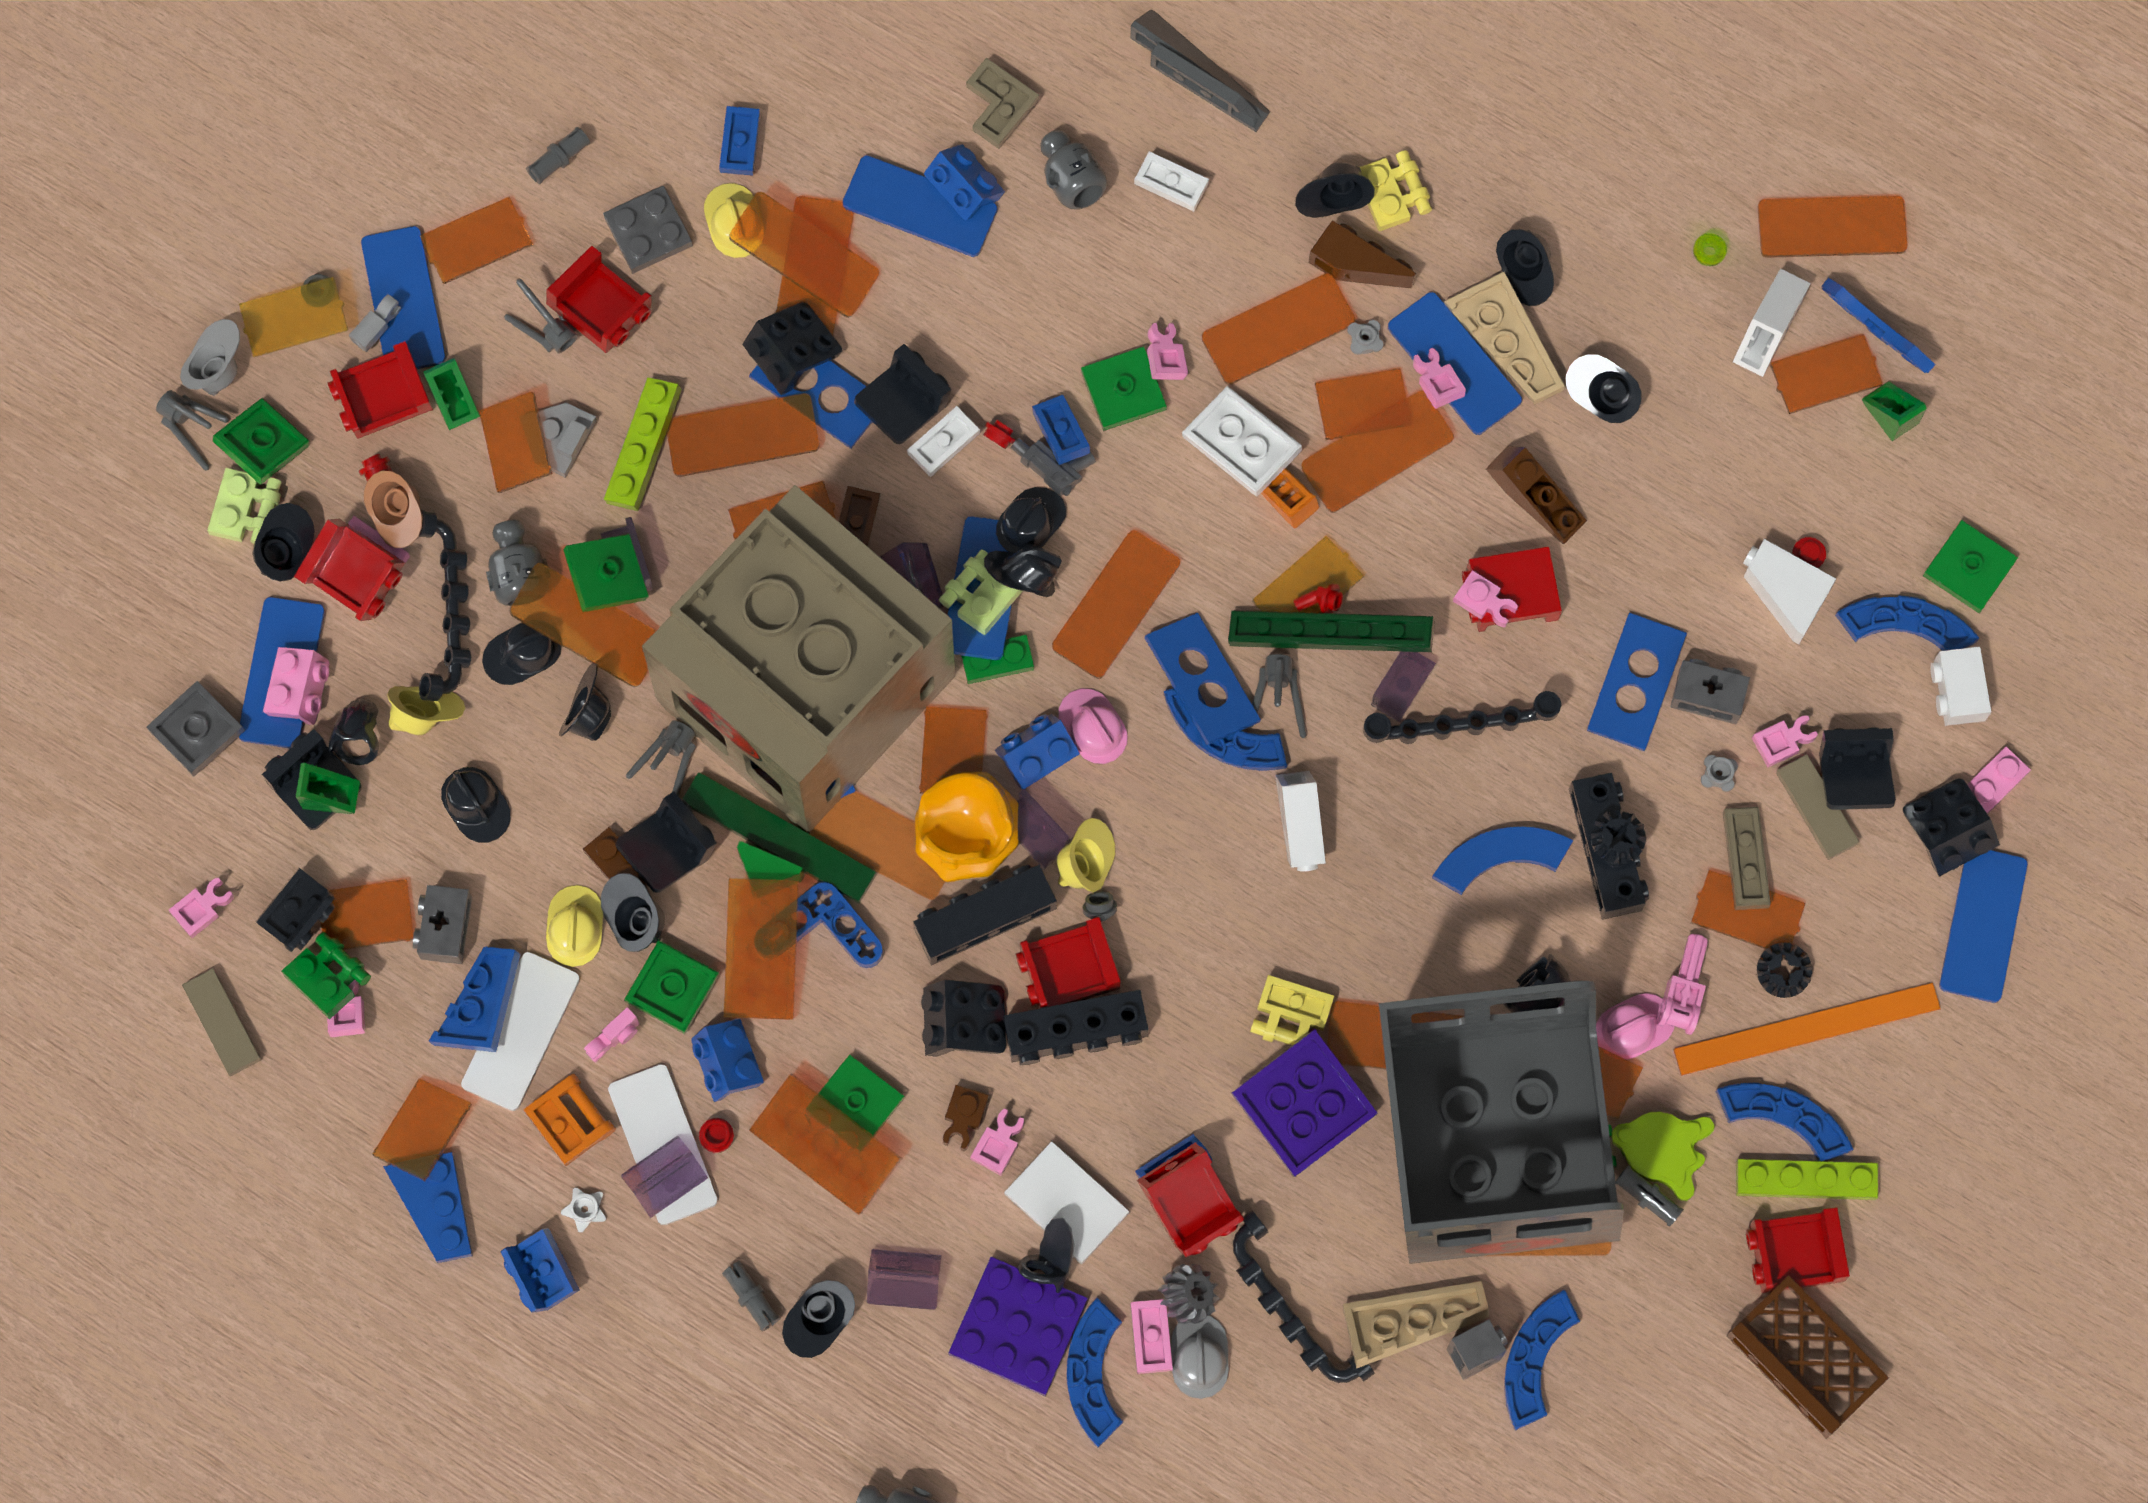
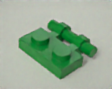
[281,932,371,1020]

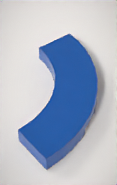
[1821,278,1936,373]
[1835,595,1979,651]
[1163,688,1287,771]
[1432,826,1573,895]
[1715,1083,1854,1162]
[1504,1290,1580,1431]
[1066,1298,1123,1448]

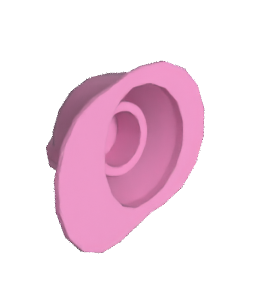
[1059,689,1127,764]
[1596,993,1674,1060]

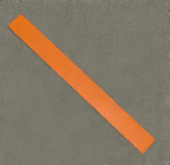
[1673,983,1941,1076]

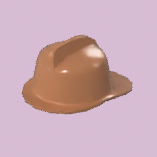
[364,471,423,548]

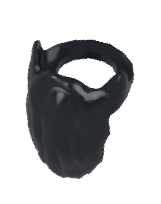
[328,698,379,765]
[1017,1218,1075,1293]

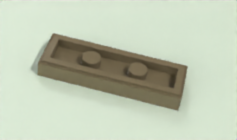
[1776,754,1859,860]
[1723,807,1771,910]
[182,969,261,1077]

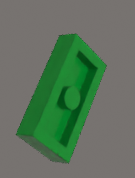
[961,635,1034,684]

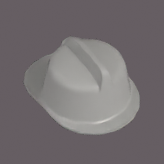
[180,319,240,396]
[1171,1316,1229,1399]

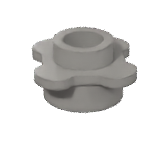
[1347,320,1383,355]
[1701,755,1738,792]

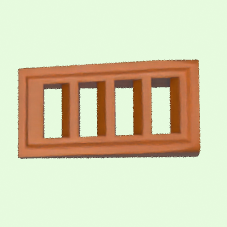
[1261,468,1319,529]

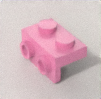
[263,647,329,725]

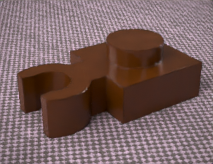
[943,1085,989,1152]

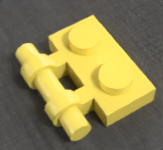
[1360,150,1432,232]
[1250,975,1334,1045]

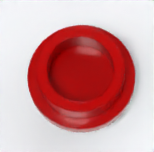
[983,420,1015,449]
[358,454,392,481]
[1792,537,1826,568]
[699,1118,734,1153]

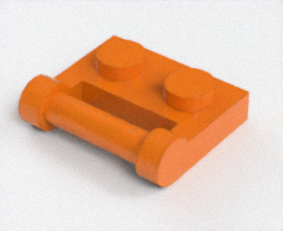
[523,1074,616,1166]

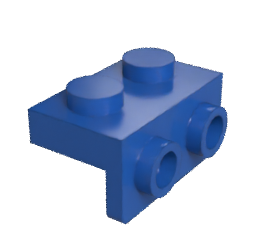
[924,144,1005,220]
[995,714,1080,790]
[691,1019,764,1102]
[501,1228,580,1312]

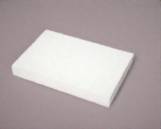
[1182,386,1302,497]
[1004,1142,1129,1264]

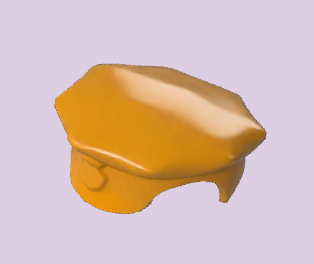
[915,771,1019,882]

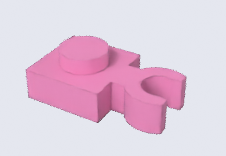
[1147,323,1188,380]
[1413,348,1466,409]
[1453,570,1518,627]
[1752,716,1818,768]
[169,878,234,938]
[327,980,365,1037]
[584,1007,639,1062]
[970,1109,1024,1176]

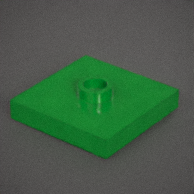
[1081,346,1167,431]
[212,398,310,485]
[1923,520,2018,614]
[563,534,649,612]
[624,940,719,1034]
[806,1054,905,1153]

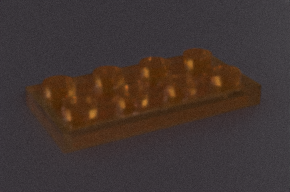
[724,878,799,1020]
[749,1074,902,1215]

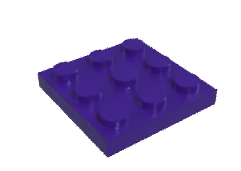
[1231,1030,1378,1177]
[948,1257,1088,1397]

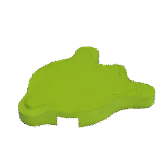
[1611,1112,1714,1201]

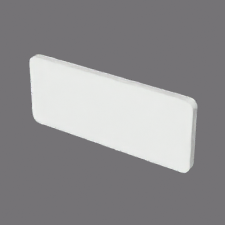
[461,952,580,1111]
[608,1064,717,1225]

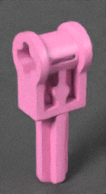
[1657,934,1708,1035]

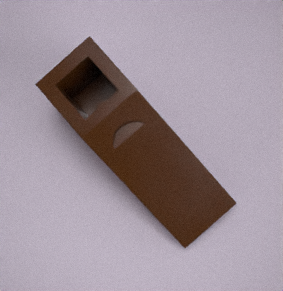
[1308,220,1416,288]
[1486,446,1587,544]

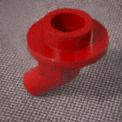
[1293,583,1343,613]

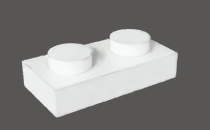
[1134,151,1209,212]
[907,406,980,477]

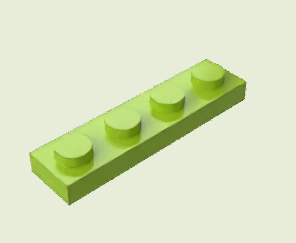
[604,377,682,511]
[1736,1159,1878,1200]

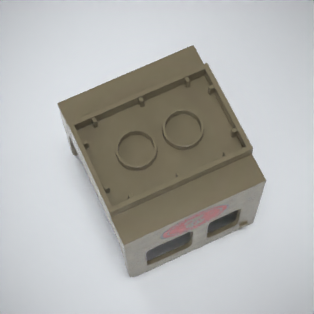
[642,485,955,834]

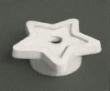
[561,1188,606,1232]

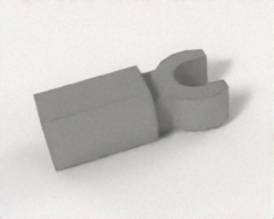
[349,294,401,352]

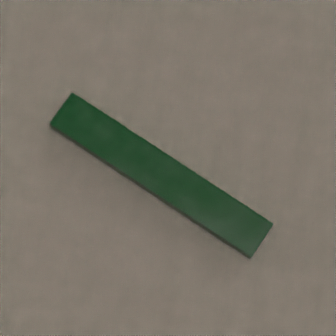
[1228,610,1435,653]
[682,772,877,903]

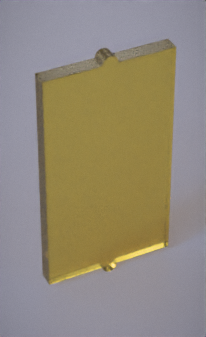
[239,277,349,358]
[1252,536,1364,613]

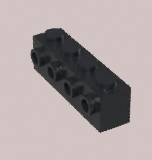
[1569,773,1649,920]
[913,865,1057,966]
[1004,990,1149,1066]

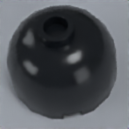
[1503,954,1571,1013]

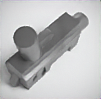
[1011,438,1096,496]

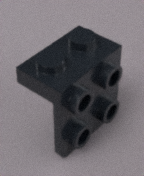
[742,302,842,395]
[854,344,951,444]
[1819,727,1896,810]
[262,729,362,830]
[1903,778,2000,877]
[615,791,717,893]
[256,867,335,952]
[921,980,1006,1057]

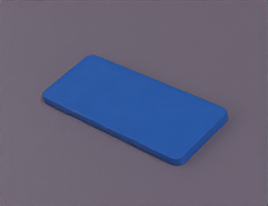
[843,155,997,257]
[361,226,446,369]
[1388,292,1522,435]
[947,516,1012,660]
[239,597,325,749]
[1939,850,2028,1003]

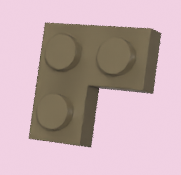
[966,58,1039,149]

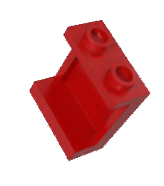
[546,246,652,354]
[327,341,433,439]
[294,518,405,621]
[1462,547,1562,632]
[1015,917,1121,1009]
[1137,1142,1244,1257]
[1746,1207,1850,1294]

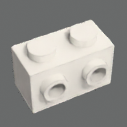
[1930,647,1991,726]

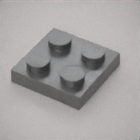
[603,185,693,274]
[146,681,245,777]

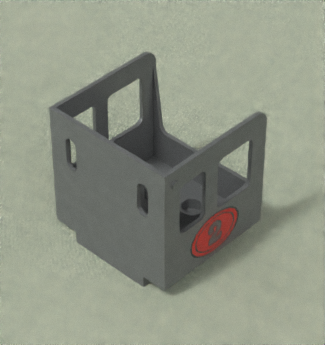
[1379,981,1624,1264]

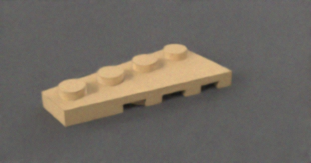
[1444,272,1565,405]
[1343,1281,1489,1368]

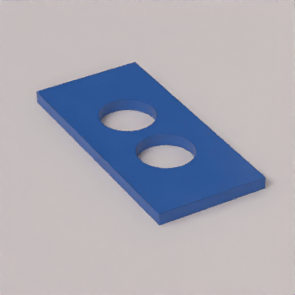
[749,361,872,449]
[1587,612,1687,752]
[1144,613,1261,745]

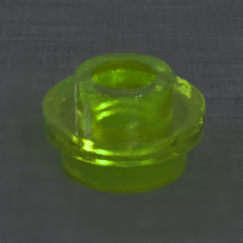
[1693,233,1727,266]

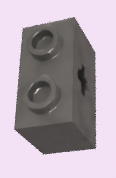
[1670,659,1750,724]
[413,885,472,964]
[1446,1320,1508,1380]

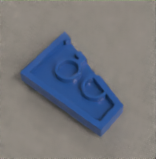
[429,947,520,1052]
[383,1152,472,1263]

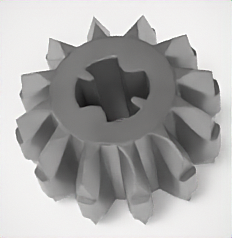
[1158,1264,1220,1324]

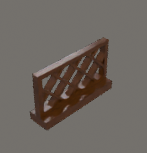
[1726,1275,1889,1439]

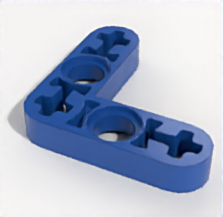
[754,882,883,968]

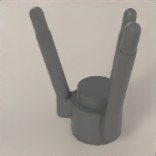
[504,279,578,354]
[156,390,229,471]
[1250,654,1306,738]
[626,720,696,797]

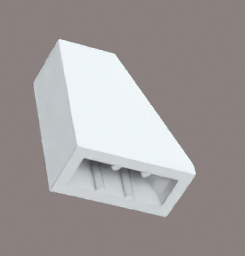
[1733,269,1811,377]
[1743,539,1836,644]
[1275,771,1326,871]

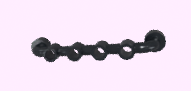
[419,510,471,701]
[1363,691,1561,744]
[1233,1210,1375,1383]

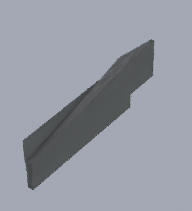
[1130,10,1270,132]

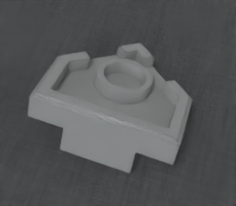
[520,402,597,478]

